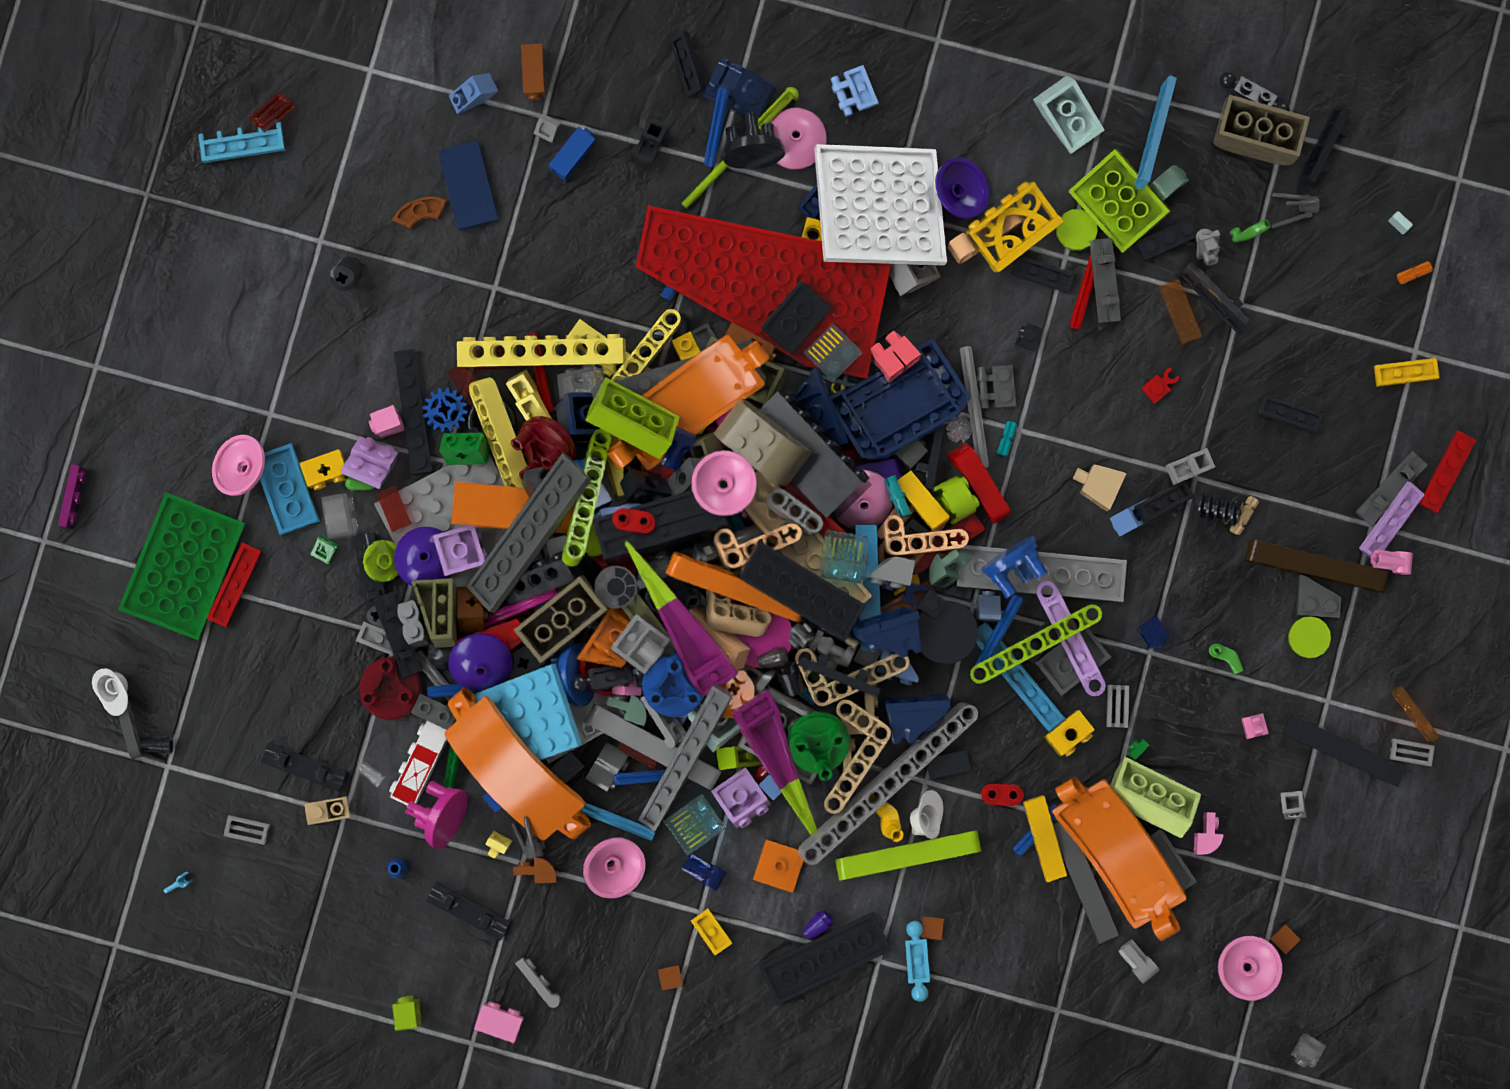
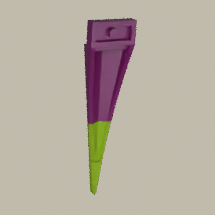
[625,541,738,697]
[732,690,823,844]

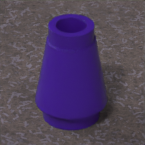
[802,910,834,940]

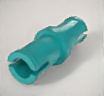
[884,475,912,519]

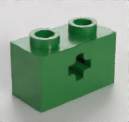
[439,433,490,465]

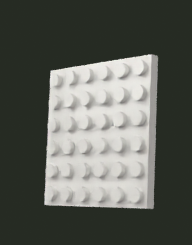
[814,144,947,265]

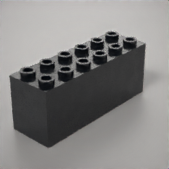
[759,391,872,520]
[593,490,731,567]

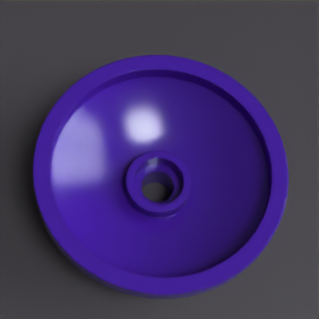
[935,158,989,219]
[394,527,452,586]
[449,633,513,691]

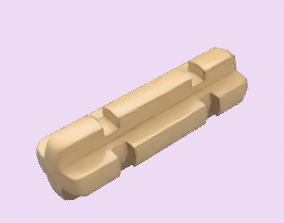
[1230,496,1259,535]

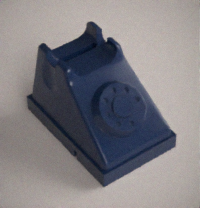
[703,57,776,120]
[553,392,601,437]
[850,606,922,658]
[884,695,950,744]

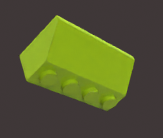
[586,377,680,459]

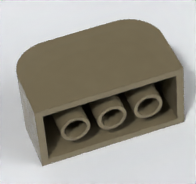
[1213,94,1310,165]
[714,399,813,486]
[514,575,610,663]

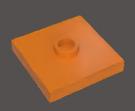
[753,840,803,893]

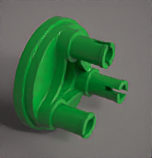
[787,712,850,781]

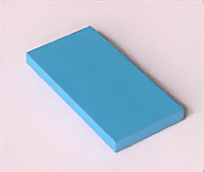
[260,443,320,536]

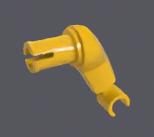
[869,793,903,842]

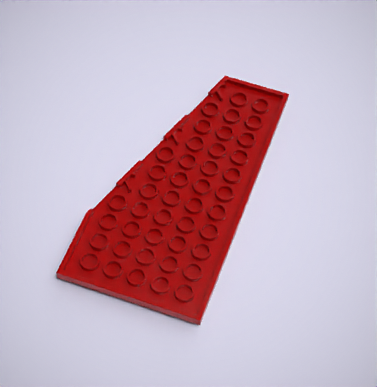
[636,206,891,379]

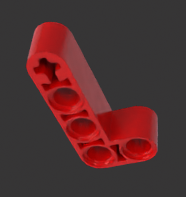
[947,443,1011,524]

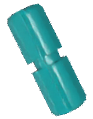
[997,421,1018,457]

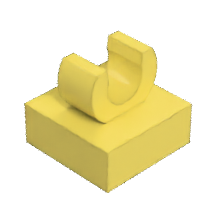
[485,831,512,859]

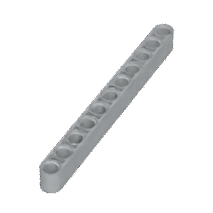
[798,702,978,865]

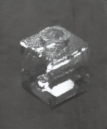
[1291,1033,1326,1068]

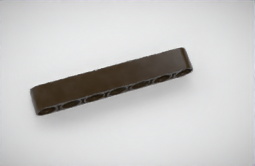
[1244,540,1389,593]

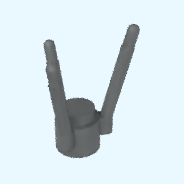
[1271,193,1320,229]
[512,817,546,859]

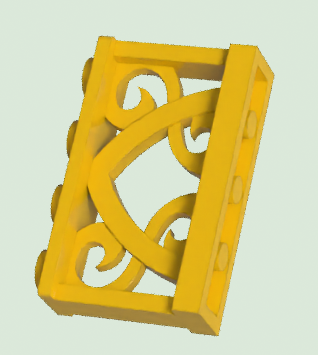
[965,181,1064,272]

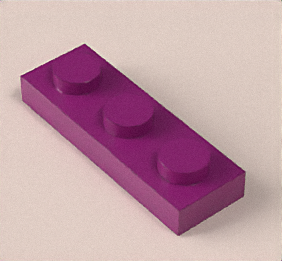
[58,464,86,529]

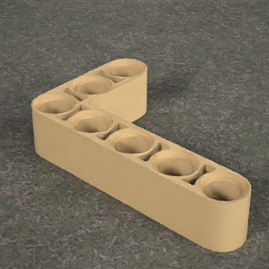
[706,537,771,637]
[796,648,910,707]
[824,700,891,814]

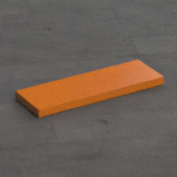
[451,482,579,536]

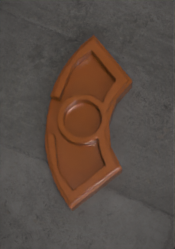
[392,197,448,230]

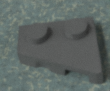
[1297,575,1341,618]

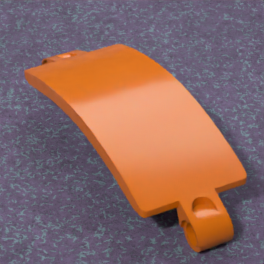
[606,335,770,470]
[444,688,591,840]
[1052,777,1186,941]

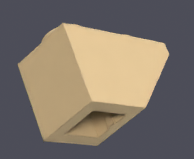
[304,797,350,825]

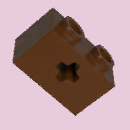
[457,587,488,632]

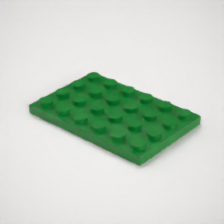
[118,492,245,640]

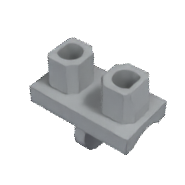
[1196,229,1220,266]

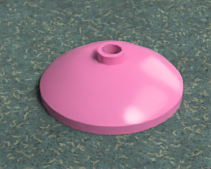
[770,108,827,169]
[212,435,265,496]
[692,451,756,516]
[837,470,893,530]
[583,838,645,898]
[1218,936,1282,1000]

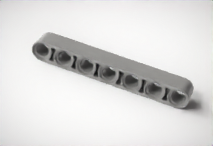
[584,703,722,790]

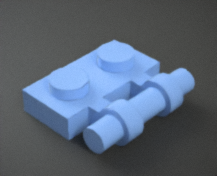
[831,65,878,117]

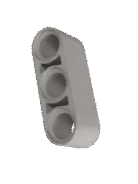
[766,489,823,536]

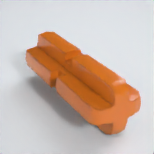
[1397,261,1433,284]

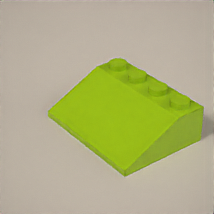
[1068,149,1172,253]

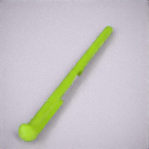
[681,87,799,209]

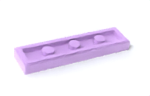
[1359,481,1425,558]

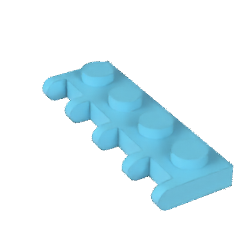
[198,121,285,163]

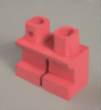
[870,331,921,383]

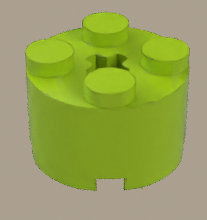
[933,476,979,524]

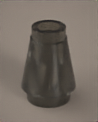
[757,646,790,669]

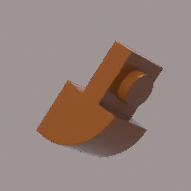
[513,857,557,883]

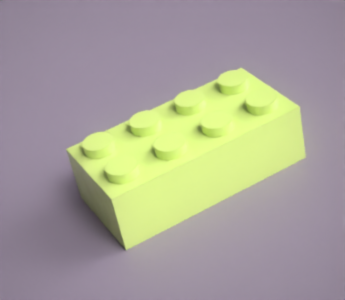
[1111,757,1201,838]

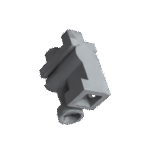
[809,630,857,668]

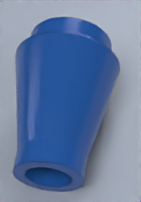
[387,857,408,879]

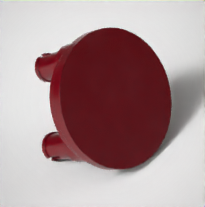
[511,416,576,480]
[359,657,423,720]

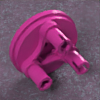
[733,606,792,668]
[405,781,468,849]

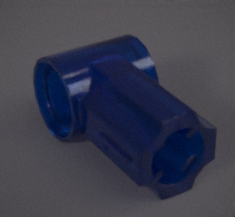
[660,426,696,471]
[682,854,727,891]

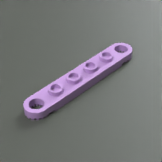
[1036,581,1105,696]

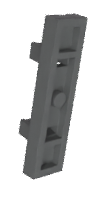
[1090,238,1121,323]
[1355,451,1428,526]

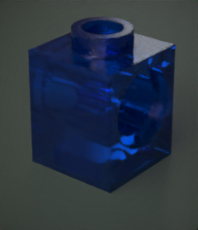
[902,582,933,607]
[1136,616,1170,650]

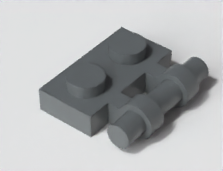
[976,365,1016,409]

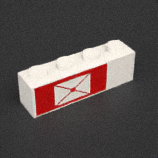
[389,721,448,805]

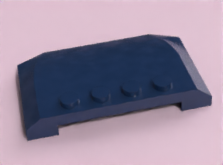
[830,338,970,461]

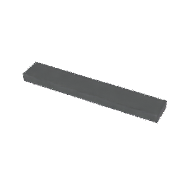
[1053,822,1119,944]

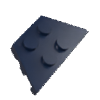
[793,368,849,445]

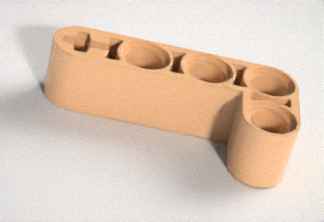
[947,203,1025,264]
[883,515,969,556]
[714,523,802,569]

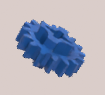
[423,388,468,433]

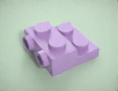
[341,437,398,489]
[433,526,487,577]
[711,767,771,829]

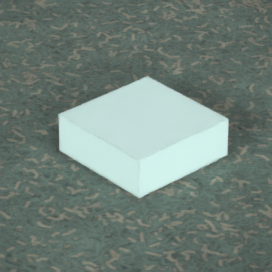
[1388,211,1413,234]

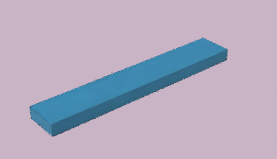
[1135,75,1177,190]
[855,525,881,652]
[976,621,1065,732]

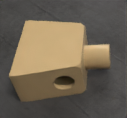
[1073,465,1126,511]

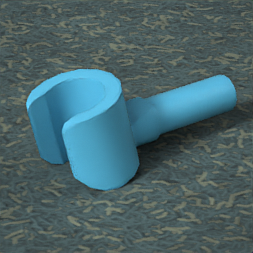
[164,872,193,894]

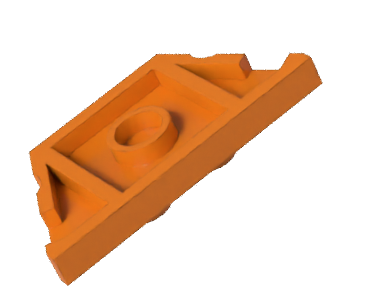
[577,607,631,667]

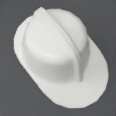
[92,669,128,716]
[910,790,943,839]

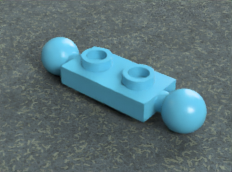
[905,921,930,1002]

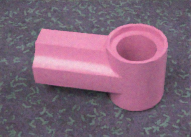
[1371,550,1413,575]

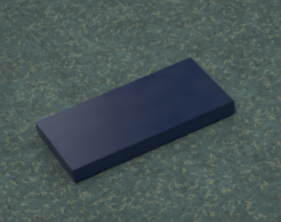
[438,141,499,231]

